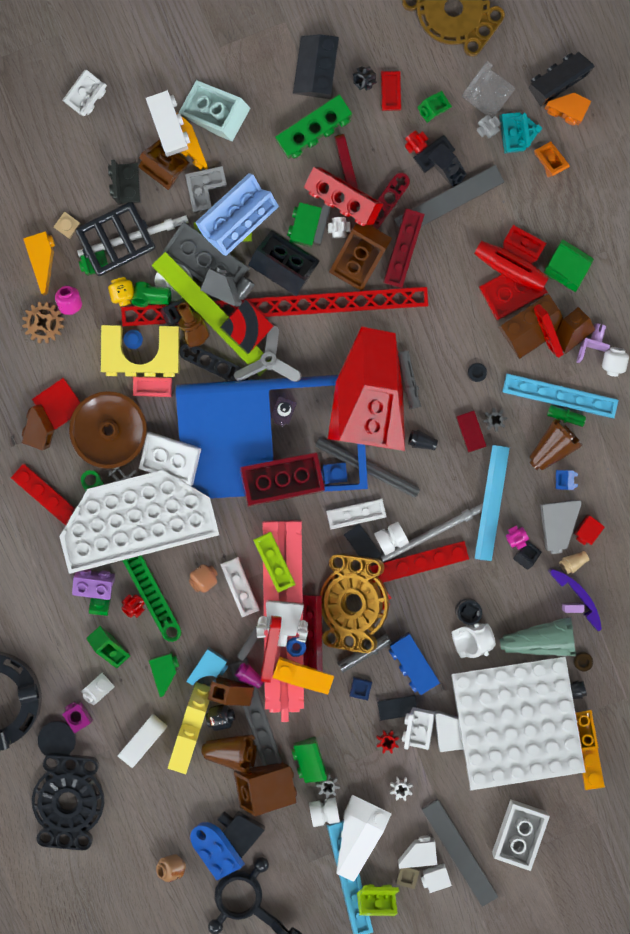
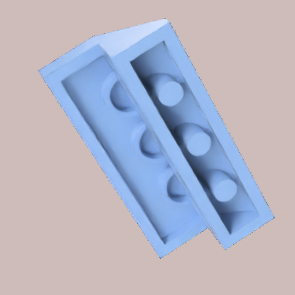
[195,173,279,256]

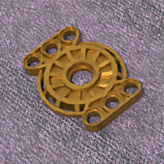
[402,0,505,57]
[320,554,389,653]

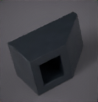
[428,143,467,187]

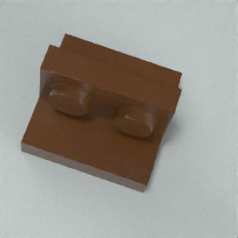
[138,139,190,190]

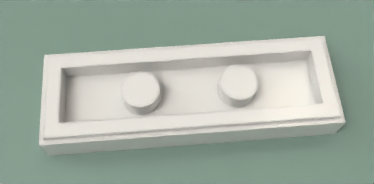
[326,499,386,530]
[220,557,260,617]

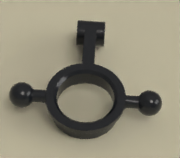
[208,857,302,934]

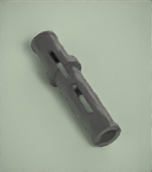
[398,351,421,409]
[337,633,392,673]

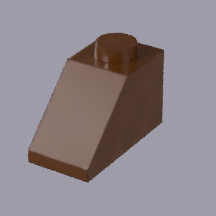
[556,307,595,354]

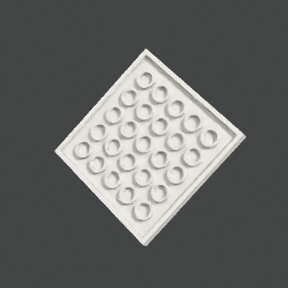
[451,657,585,790]

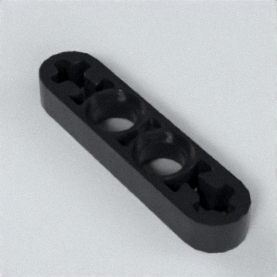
[179,344,249,381]

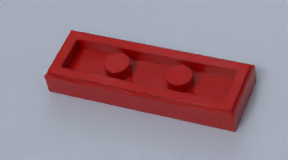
[533,304,564,358]

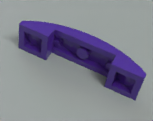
[548,568,602,632]

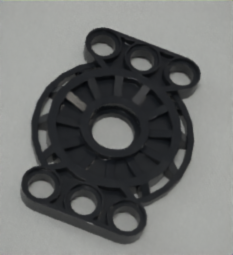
[32,753,105,851]

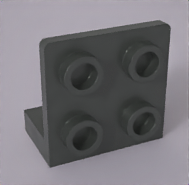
[108,160,141,204]

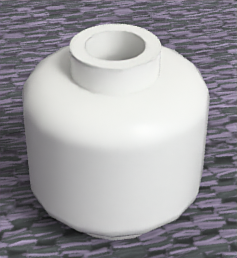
[602,347,629,376]

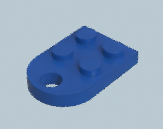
[190,822,245,880]

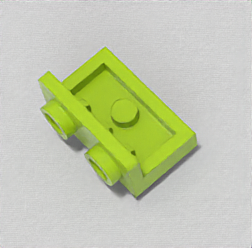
[357,884,399,916]

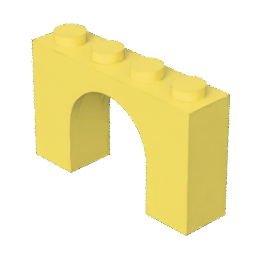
[101,325,180,377]

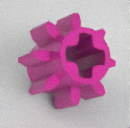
[505,526,529,550]

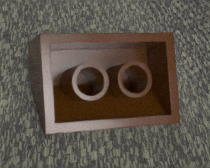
[498,294,563,359]

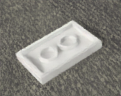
[139,432,201,486]

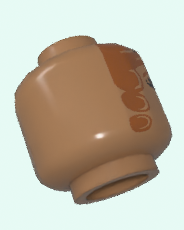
[156,854,186,882]

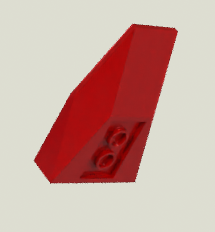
[328,327,405,451]

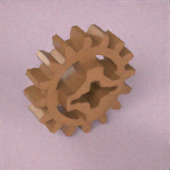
[22,302,65,344]

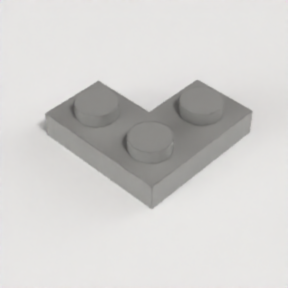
[185,166,227,213]

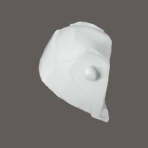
[451,623,496,658]

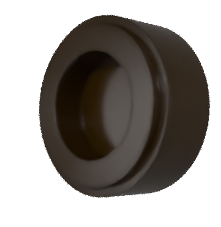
[573,652,593,672]

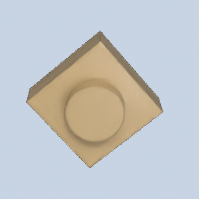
[54,212,81,239]

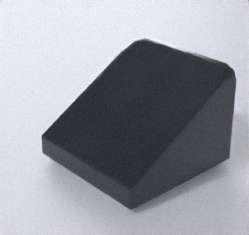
[513,541,542,570]

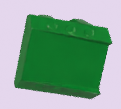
[544,239,594,292]

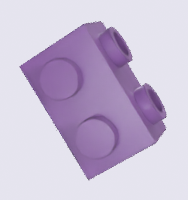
[72,569,115,600]

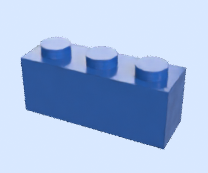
[388,632,440,695]

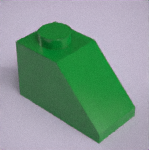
[86,626,131,669]
[149,652,180,697]

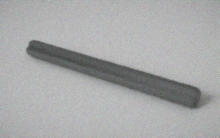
[315,437,420,497]

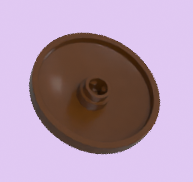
[69,391,147,469]

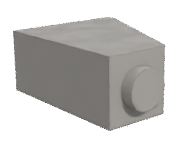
[540,500,581,554]

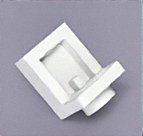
[81,673,115,705]

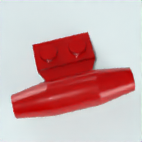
[474,225,549,291]

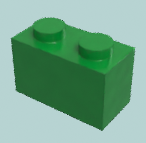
[287,202,322,248]

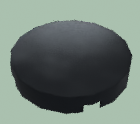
[38,721,76,759]

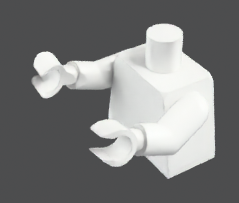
[256,600,308,647]

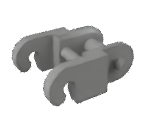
[108,467,137,482]

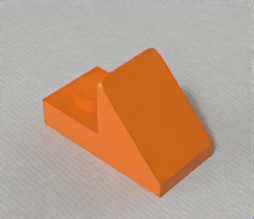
[534,141,570,177]

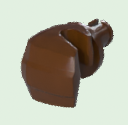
[177,302,210,347]

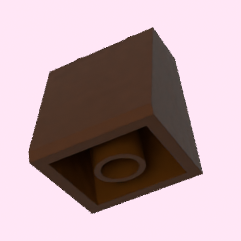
[234,762,297,816]

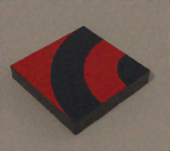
[220,300,274,354]

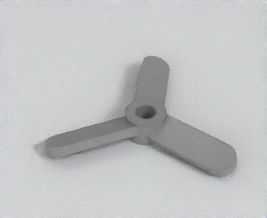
[234,325,301,382]

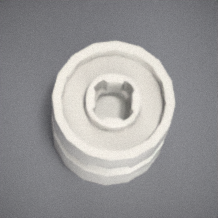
[374,521,409,556]
[309,797,340,827]

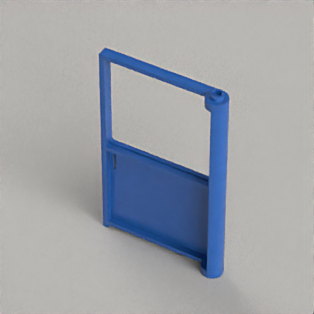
[176,375,368,498]

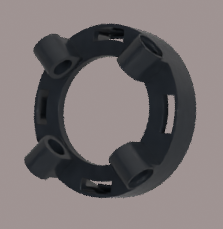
[0,652,42,751]

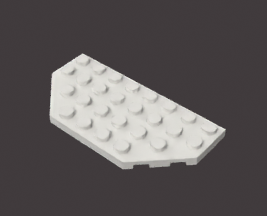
[59,470,219,574]

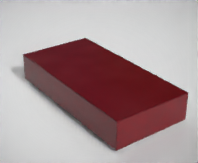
[456,410,487,453]

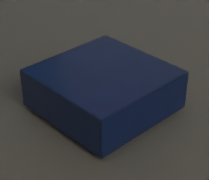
[349,677,372,701]

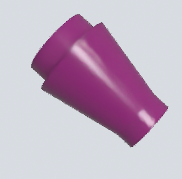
[235,663,264,689]

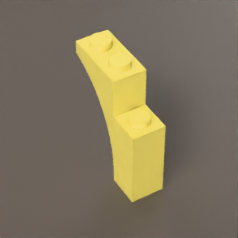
[168,682,210,774]

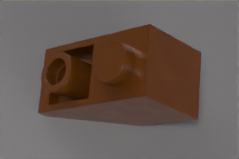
[22,404,55,451]
[208,676,255,706]

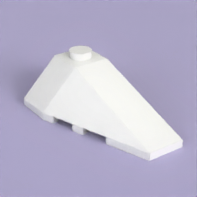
[336,795,391,882]

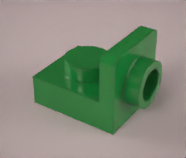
[417,91,452,123]
[78,250,108,276]
[89,598,111,616]

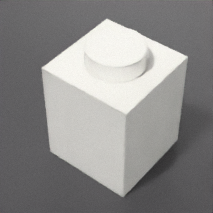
[421,863,452,893]

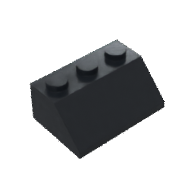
[293,34,339,99]
[528,52,595,106]
[248,230,320,296]

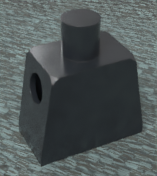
[217,811,265,858]

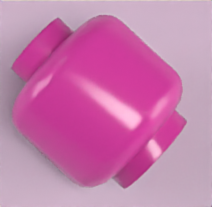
[55,286,82,315]

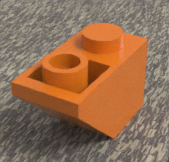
[544,93,591,126]

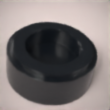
[467,363,487,382]

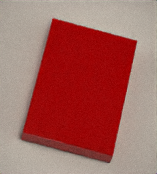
[478,274,548,320]

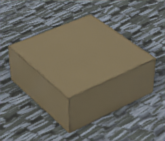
[396,867,420,889]

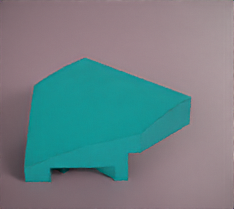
[499,112,543,154]

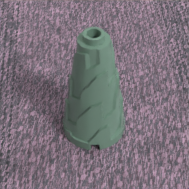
[500,617,576,656]

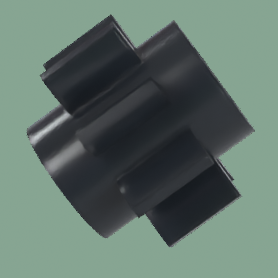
[353,66,377,91]

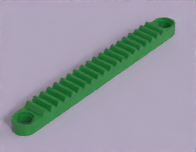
[81,470,182,642]

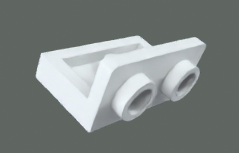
[62,70,107,116]
[402,707,435,750]

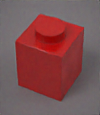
[574,515,605,546]

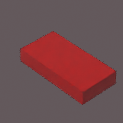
[381,71,401,111]

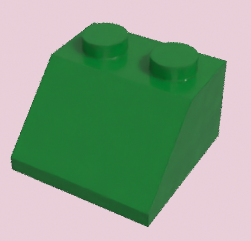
[291,736,327,783]

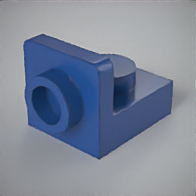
[321,463,348,484]

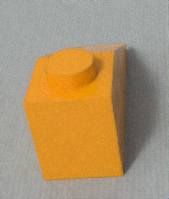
[23,232,55,295]
[272,656,334,695]

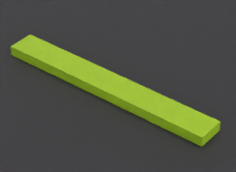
[151,252,271,376]

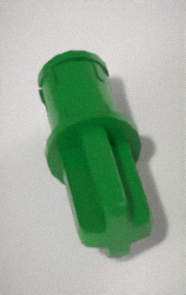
[547,405,586,427]

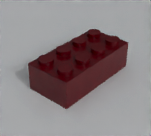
[240,452,325,507]

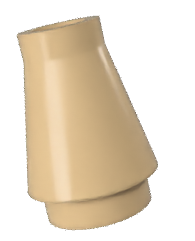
[559,551,589,575]

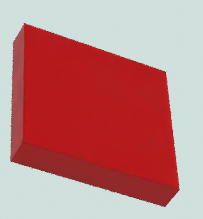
[32,378,81,431]

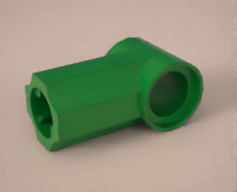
[131,282,172,307]

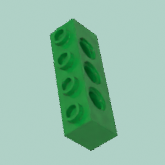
[275,94,352,159]

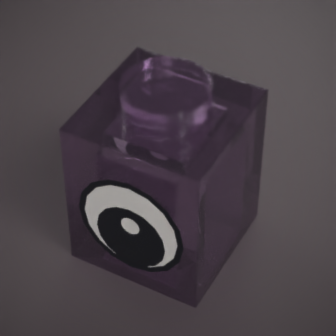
[271,396,297,427]

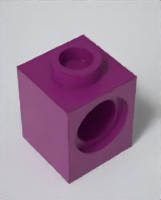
[62,701,93,734]

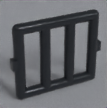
[75,202,155,276]

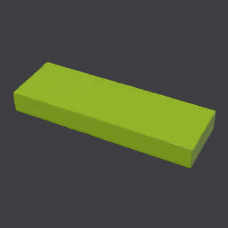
[253,532,296,593]

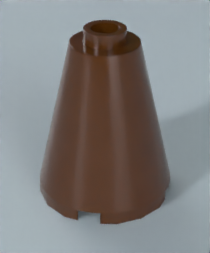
[529,418,583,470]
[201,734,257,774]

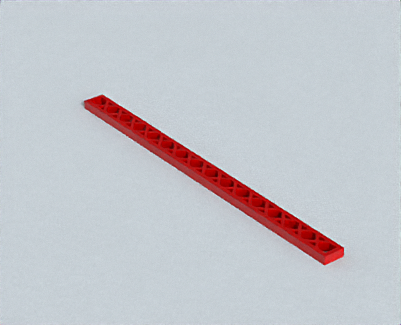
[121,287,428,327]

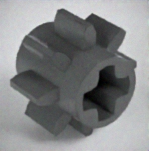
[483,408,507,432]

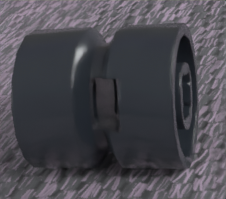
[455,598,482,625]

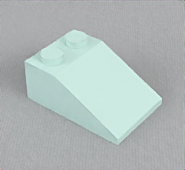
[179,80,250,141]

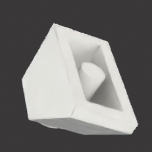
[398,835,437,869]

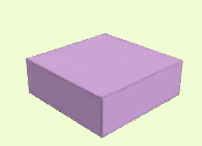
[562,603,584,613]

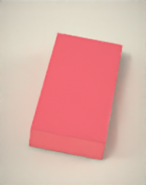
[133,377,172,397]

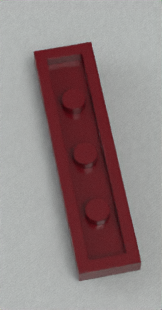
[383,208,425,288]
[303,595,323,672]

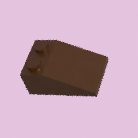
[329,223,392,291]

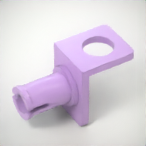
[576,323,610,363]

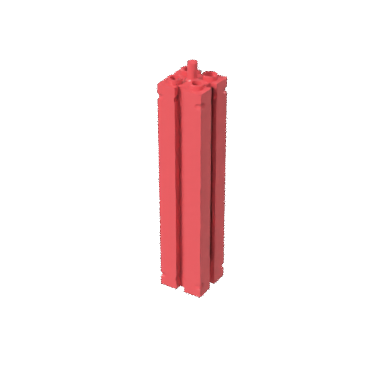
[262,520,304,722]

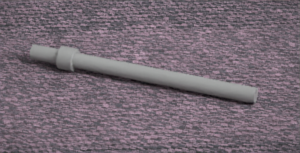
[381,503,483,562]

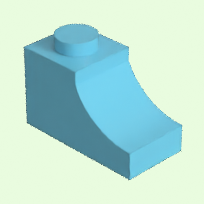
[186,647,228,685]

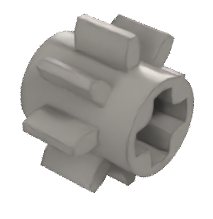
[477,115,501,139]
[316,773,340,799]

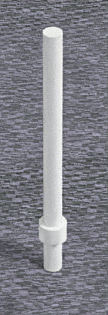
[77,215,189,258]

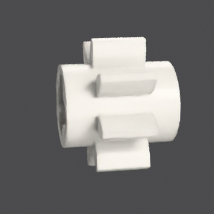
[328,217,351,238]
[390,776,413,801]

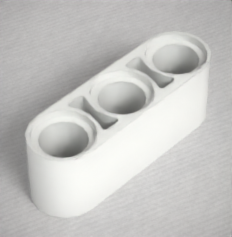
[118,714,167,768]

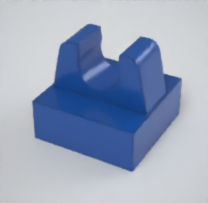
[556,470,578,490]

